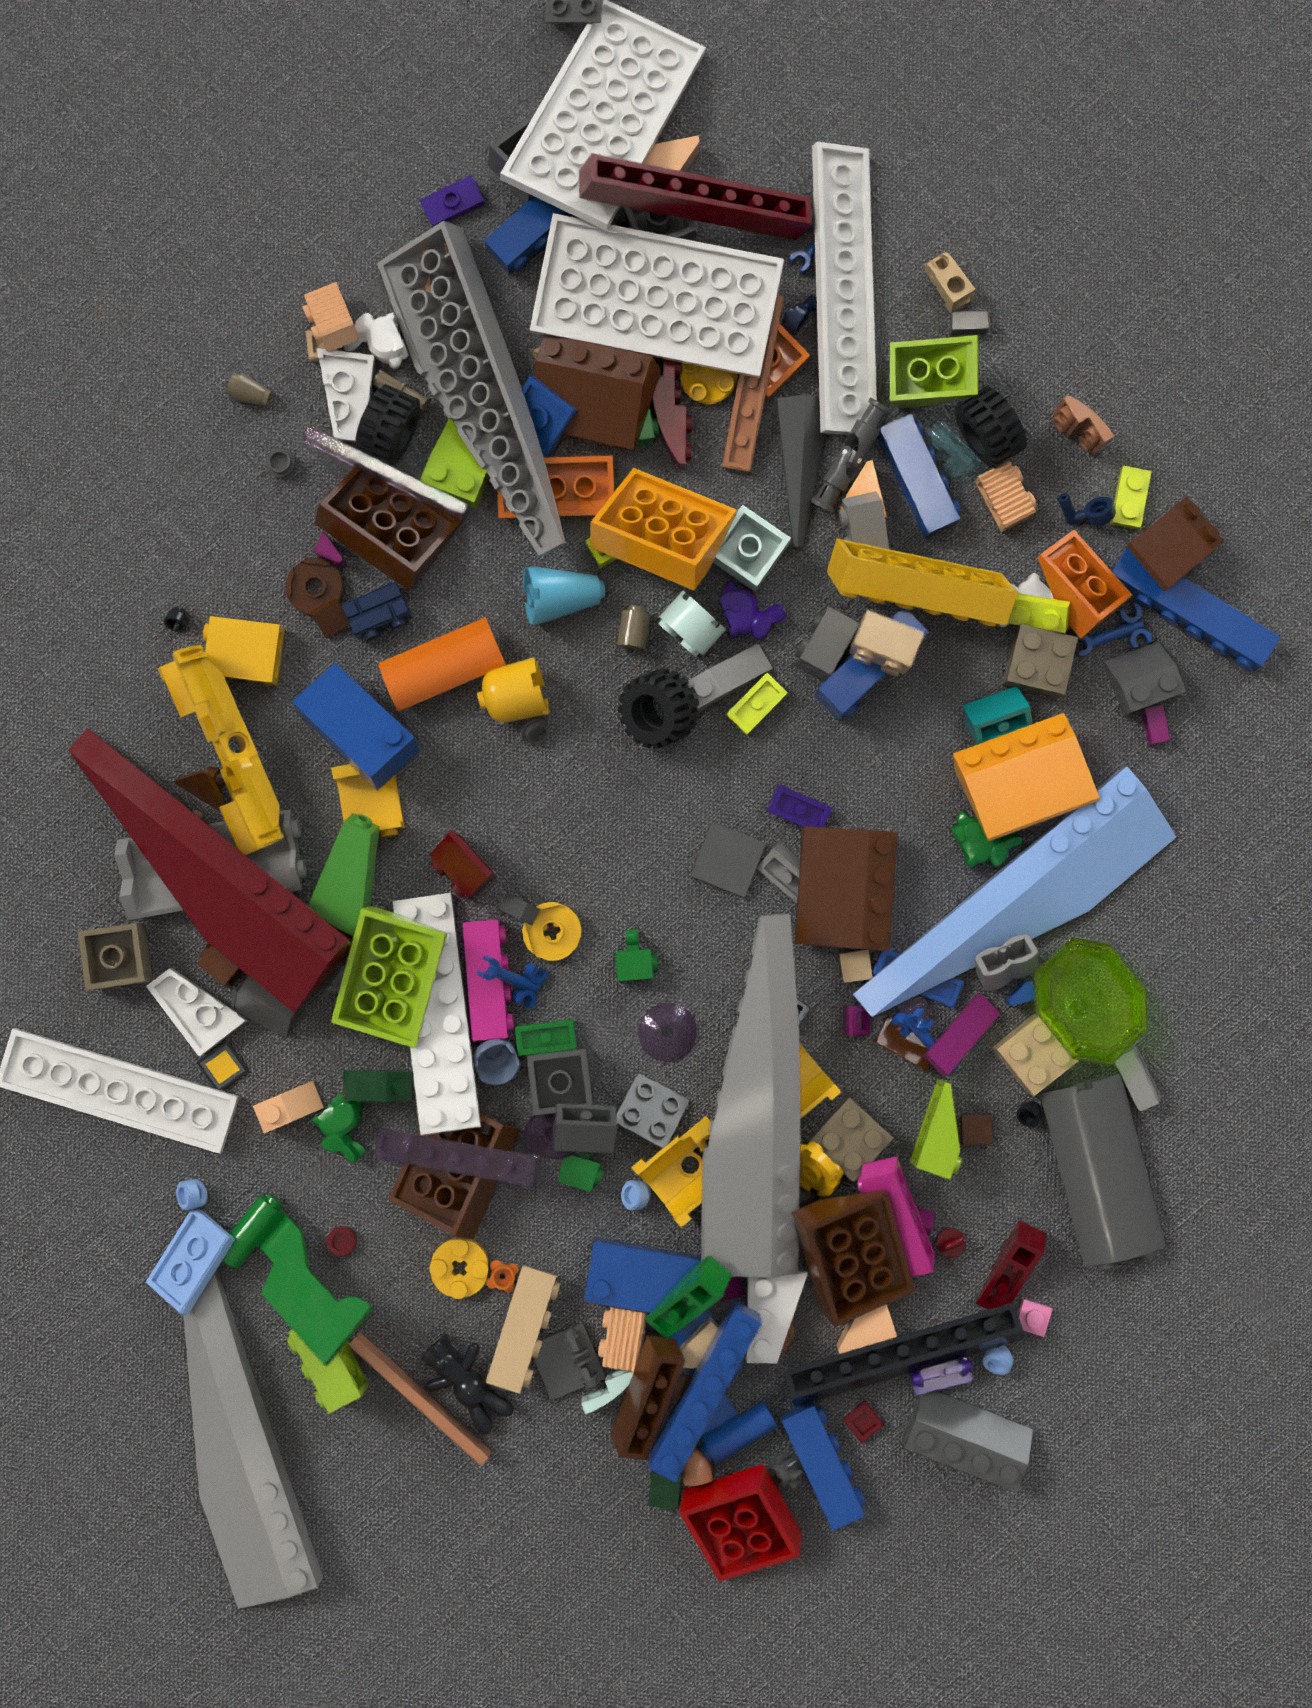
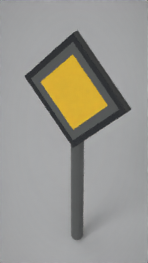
[196,989,249,1091]

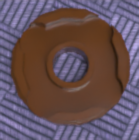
[285,557,345,617]

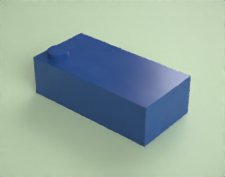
[814,608,928,720]
[292,663,420,791]
[584,1237,704,1322]

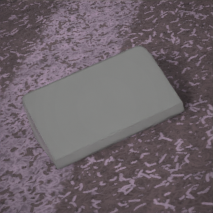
[756,842,800,903]
[1114,1045,1161,1111]

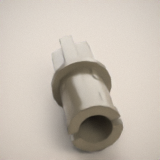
[373,370,429,415]

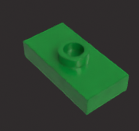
[514,1019,577,1056]

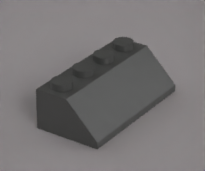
[901,1390,1034,1493]

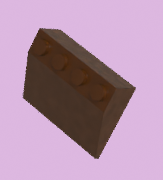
[534,335,661,452]
[314,456,464,591]
[794,826,898,951]
[388,1110,521,1239]
[792,1189,915,1327]

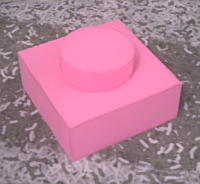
[1018,1298,1053,1337]

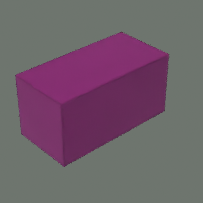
[1141,705,1170,746]

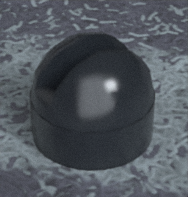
[164,607,190,633]
[1016,1101,1043,1127]

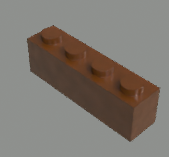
[611,1336,685,1460]

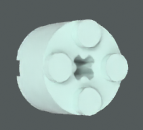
[658,590,727,657]

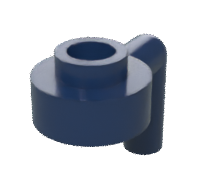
[782,295,817,336]
[1058,493,1116,526]

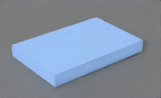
[146,1208,235,1316]

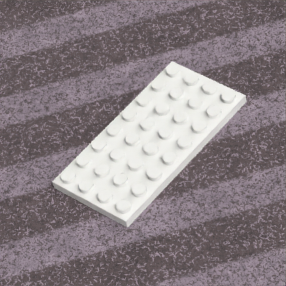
[500,0,706,231]
[530,213,784,378]

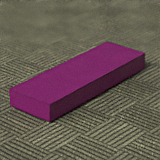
[923,993,1000,1077]

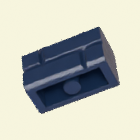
[342,581,412,642]

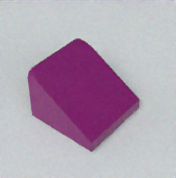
[314,532,347,568]

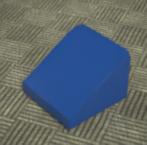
[1004,981,1044,1006]

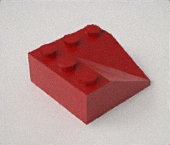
[679,1464,803,1582]

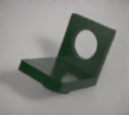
[648,1471,682,1510]

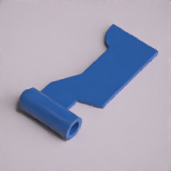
[646,1308,779,1464]

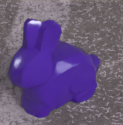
[718,580,787,640]

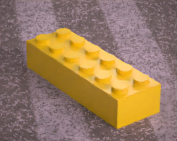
[827,538,1018,627]

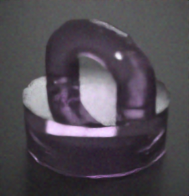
[898,995,928,1019]

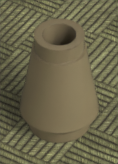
[226,372,272,407]

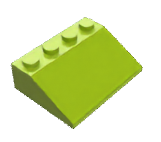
[331,906,447,1048]

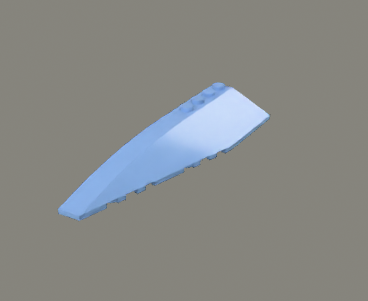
[853,767,1177,1017]

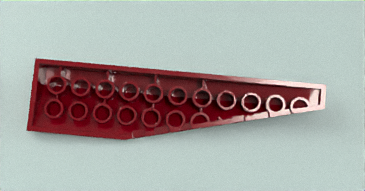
[68,728,352,1014]

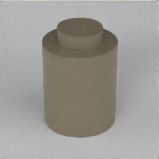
[617,606,651,651]

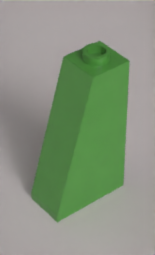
[308,813,380,936]

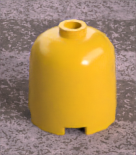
[477,657,550,723]

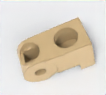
[924,252,976,314]

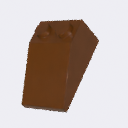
[1126,497,1224,591]

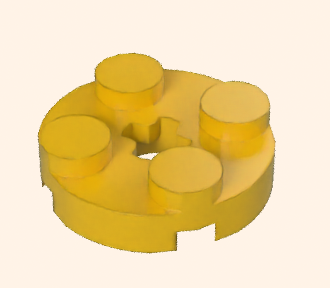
[522,902,582,961]
[799,1141,844,1196]
[429,1238,489,1299]

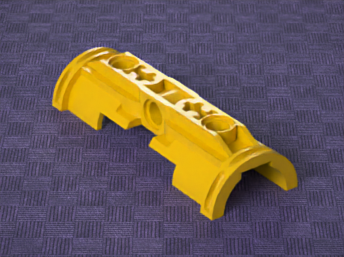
[158,645,285,856]
[631,1042,841,1227]

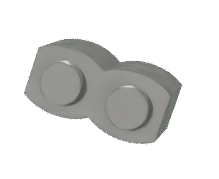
[975,934,1039,991]

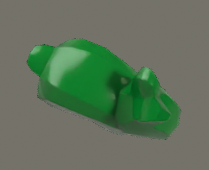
[951,810,1023,868]
[312,1092,365,1163]

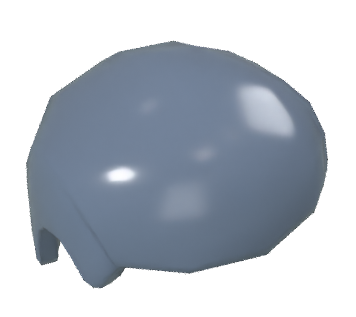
[473,1039,520,1086]

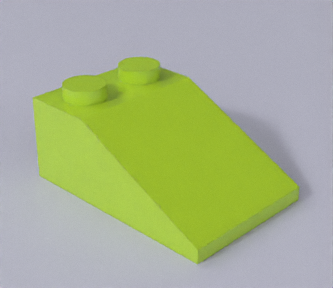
[890,335,979,408]
[420,419,490,510]
[909,1078,962,1179]

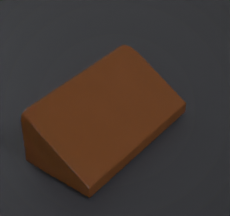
[873,1016,931,1071]

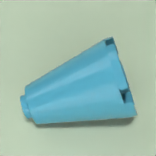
[523,566,605,625]

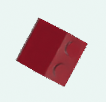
[429,829,497,899]

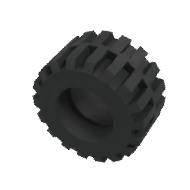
[355,384,420,467]
[955,386,1027,468]
[618,669,699,749]

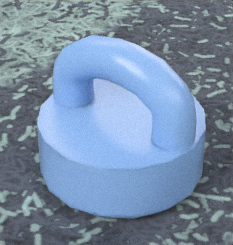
[176,1179,207,1210]
[621,1180,651,1210]
[982,1345,1014,1375]

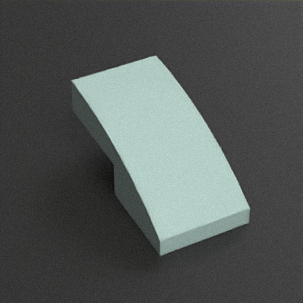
[581,1370,634,1415]

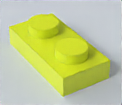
[1110,466,1152,530]
[1008,593,1070,633]
[726,673,788,735]

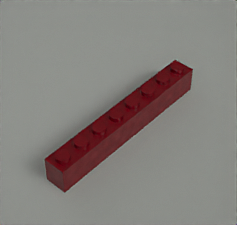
[579,153,812,240]

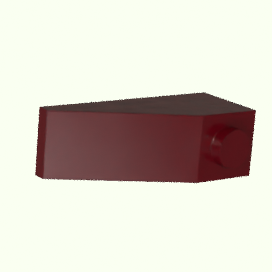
[976,1220,1046,1310]

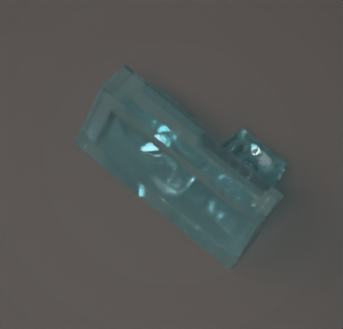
[927,420,982,479]

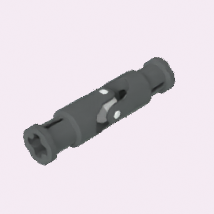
[811,397,893,514]

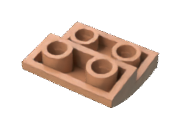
[1052,395,1114,456]

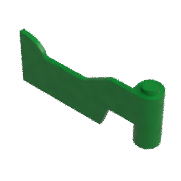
[223,1193,374,1366]

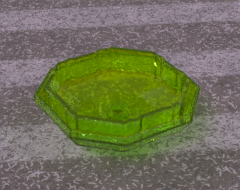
[1034,937,1148,1065]

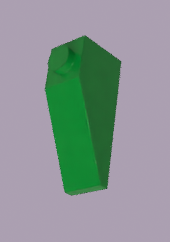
[645,1255,732,1338]

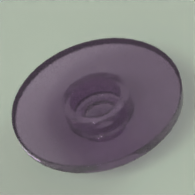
[638,1003,697,1062]
[524,1113,575,1159]

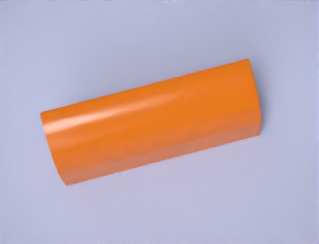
[378,617,506,712]

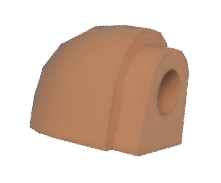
[682,1448,713,1486]

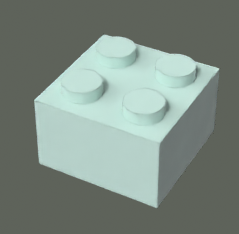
[713,505,791,592]

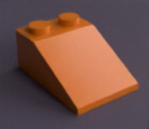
[1037,530,1132,639]

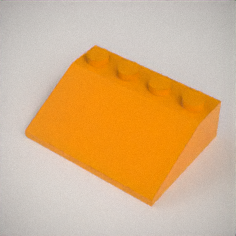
[590,468,737,590]
[953,713,1100,841]

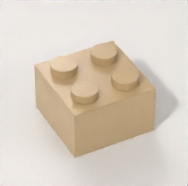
[848,610,924,676]
[992,1011,1081,1096]

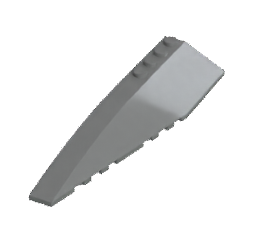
[377,221,566,556]
[701,914,800,1278]
[183,1270,323,1609]

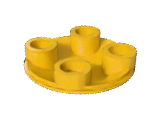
[680,363,738,404]

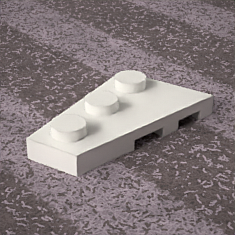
[316,348,375,443]
[146,968,248,1057]
[747,1271,808,1363]

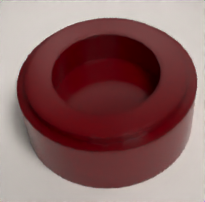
[326,1226,357,1257]

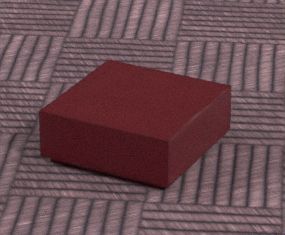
[843,1400,885,1444]

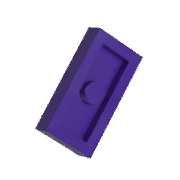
[419,175,485,228]
[766,784,833,827]

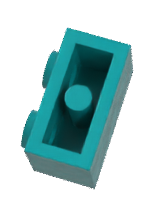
[962,686,1033,745]

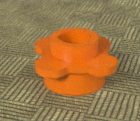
[486,1260,519,1293]

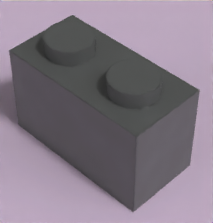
[553,1103,617,1153]

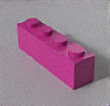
[463,920,514,1041]
[858,1156,935,1277]

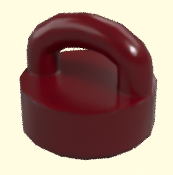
[935,1227,966,1258]

